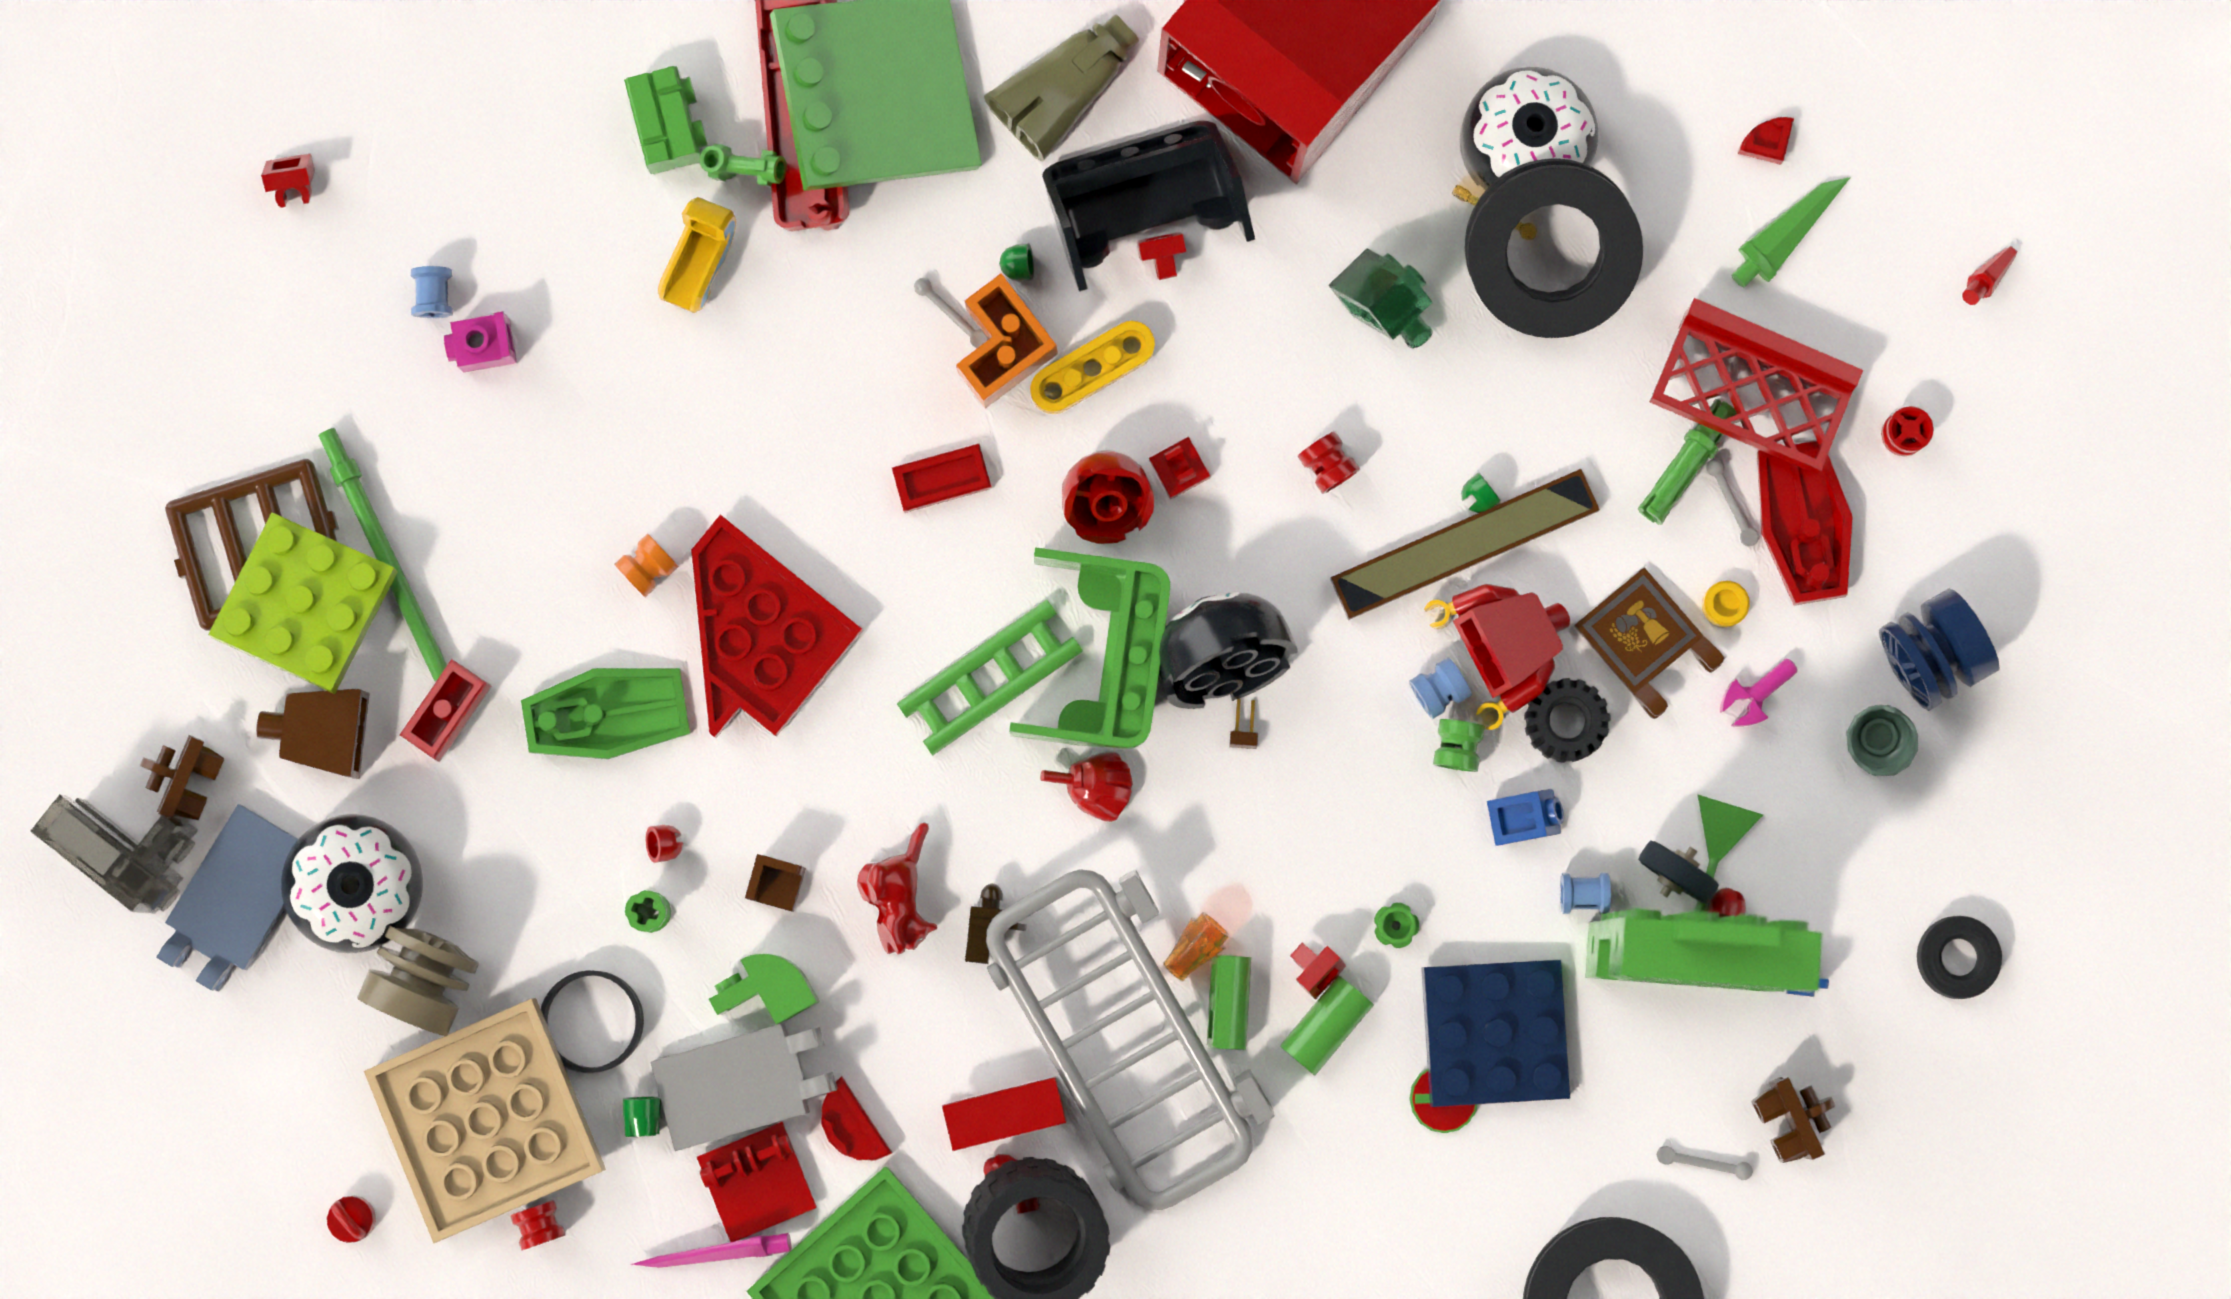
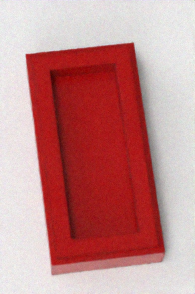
[892,443,992,513]

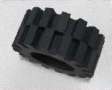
[1524,678,1611,763]

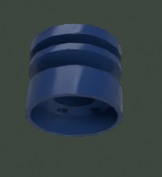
[1879,588,2000,711]

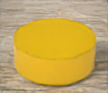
[1702,581,1750,628]

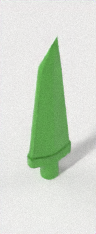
[1731,177,1851,288]

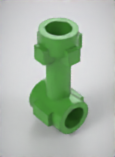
[699,144,787,187]

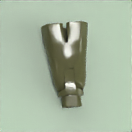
[984,15,1139,162]

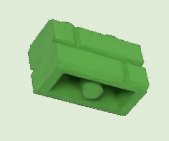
[624,66,708,174]

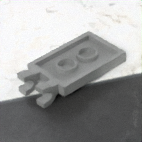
[650,1023,838,1151]

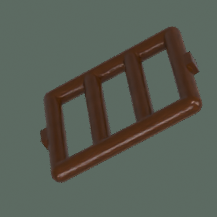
[165,459,339,631]

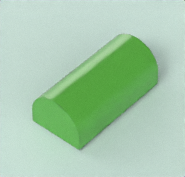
[1206,955,1252,1050]
[1279,975,1374,1076]

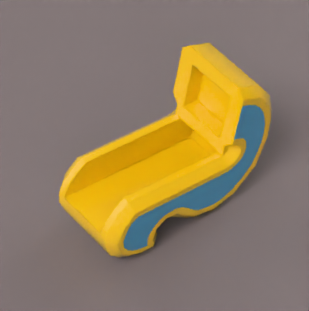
[658,197,736,313]

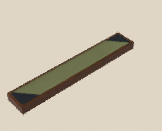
[1330,469,1600,620]

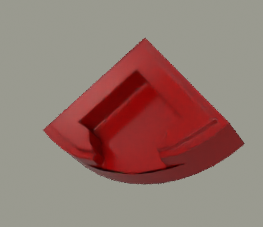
[1737,117,1794,165]

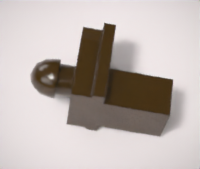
[965,883,1027,964]

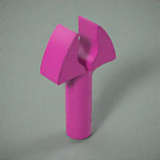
[1720,659,1798,727]

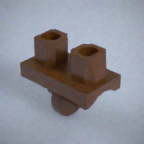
[140,735,224,820]
[1751,1077,1836,1163]

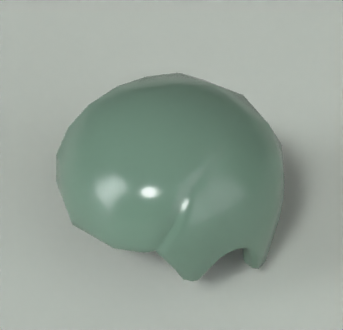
[1846,704,1918,776]

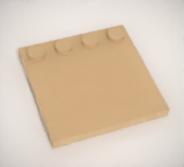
[364,998,606,1244]

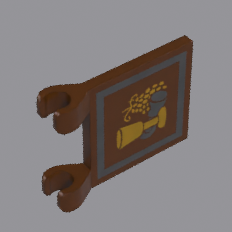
[1574,567,1724,719]

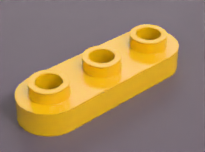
[1030,321,1155,414]

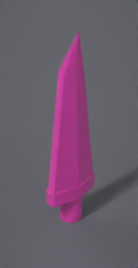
[630,1233,792,1268]

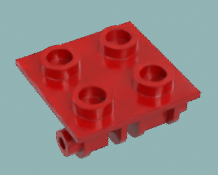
[696,1121,817,1242]

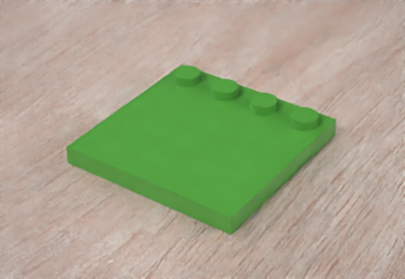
[770,0,982,191]
[746,1166,994,1299]

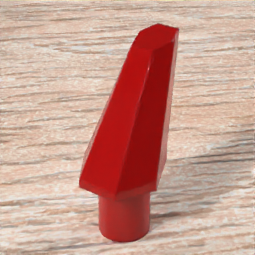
[1962,246,2017,305]

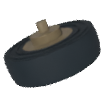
[1638,840,1719,904]

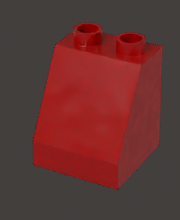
[1157,0,1441,185]

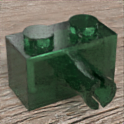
[1328,248,1433,349]

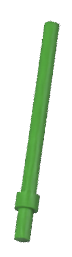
[318,428,447,682]

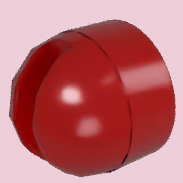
[645,825,684,863]
[1708,887,1746,918]

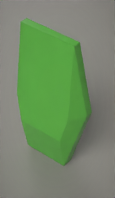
[521,668,690,759]

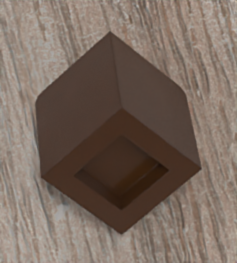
[745,854,806,912]

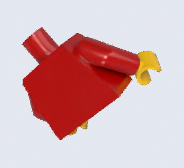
[1424,584,1570,730]

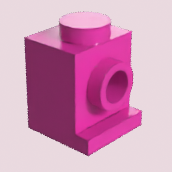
[444,311,517,373]

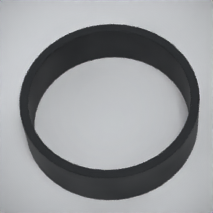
[541,970,644,1073]

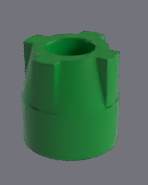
[623,1096,660,1137]

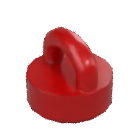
[327,1195,376,1243]

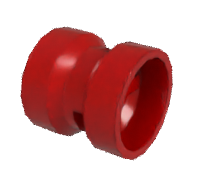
[1297,431,1360,494]

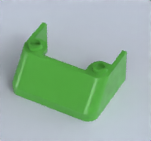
[1009,547,1171,749]

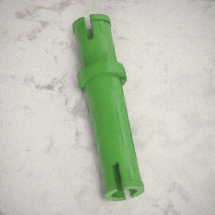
[1638,399,1737,525]

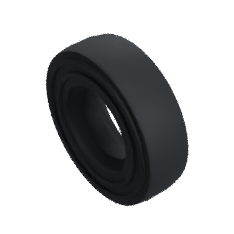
[1917,916,2002,999]

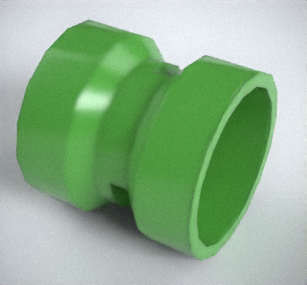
[1433,719,1485,772]

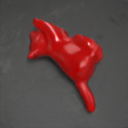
[857,822,938,954]

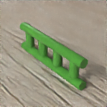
[896,599,1083,756]

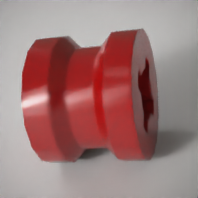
[1881,406,1934,457]
[510,1200,566,1251]

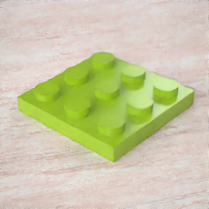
[208,513,398,694]

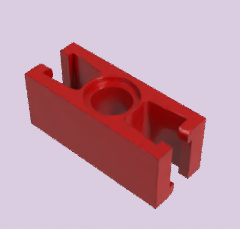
[942,1077,1067,1151]

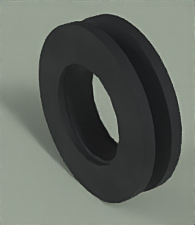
[1465,158,1643,338]
[1523,1217,1704,1299]

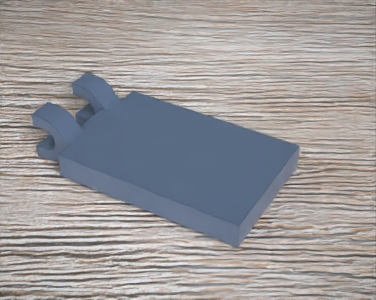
[156,804,298,991]

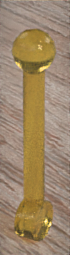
[1452,185,1537,240]

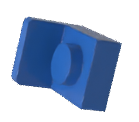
[1487,789,1564,846]

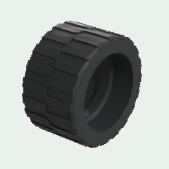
[962,1157,1110,1299]

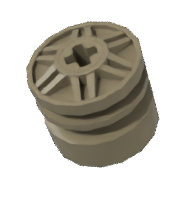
[357,926,479,1036]

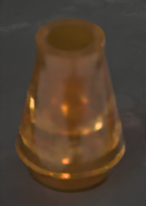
[1163,912,1230,981]

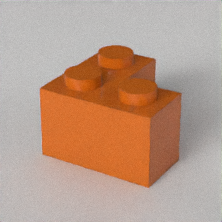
[956,273,1058,409]

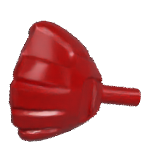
[1040,752,1133,822]

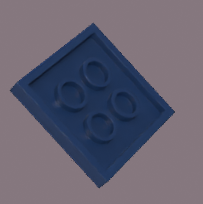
[1421,960,1570,1107]

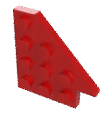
[691,514,863,739]

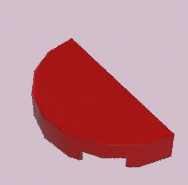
[821,1076,893,1161]

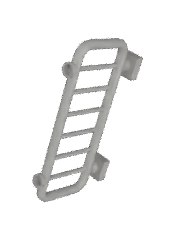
[986,869,1275,1210]

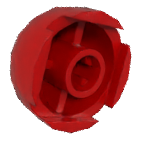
[1062,450,1154,544]

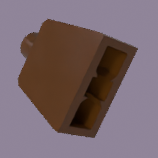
[256,689,370,779]

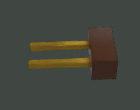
[1229,699,1258,749]

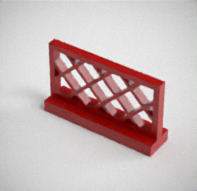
[1649,298,1863,475]

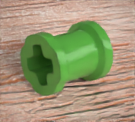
[625,890,671,933]

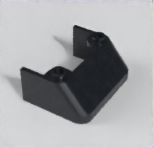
[1042,121,1255,292]

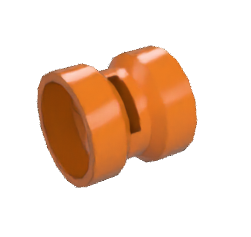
[614,533,679,598]

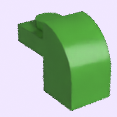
[709,954,820,1025]

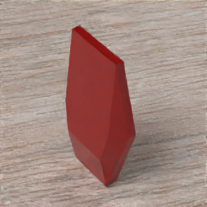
[1757,441,1853,606]

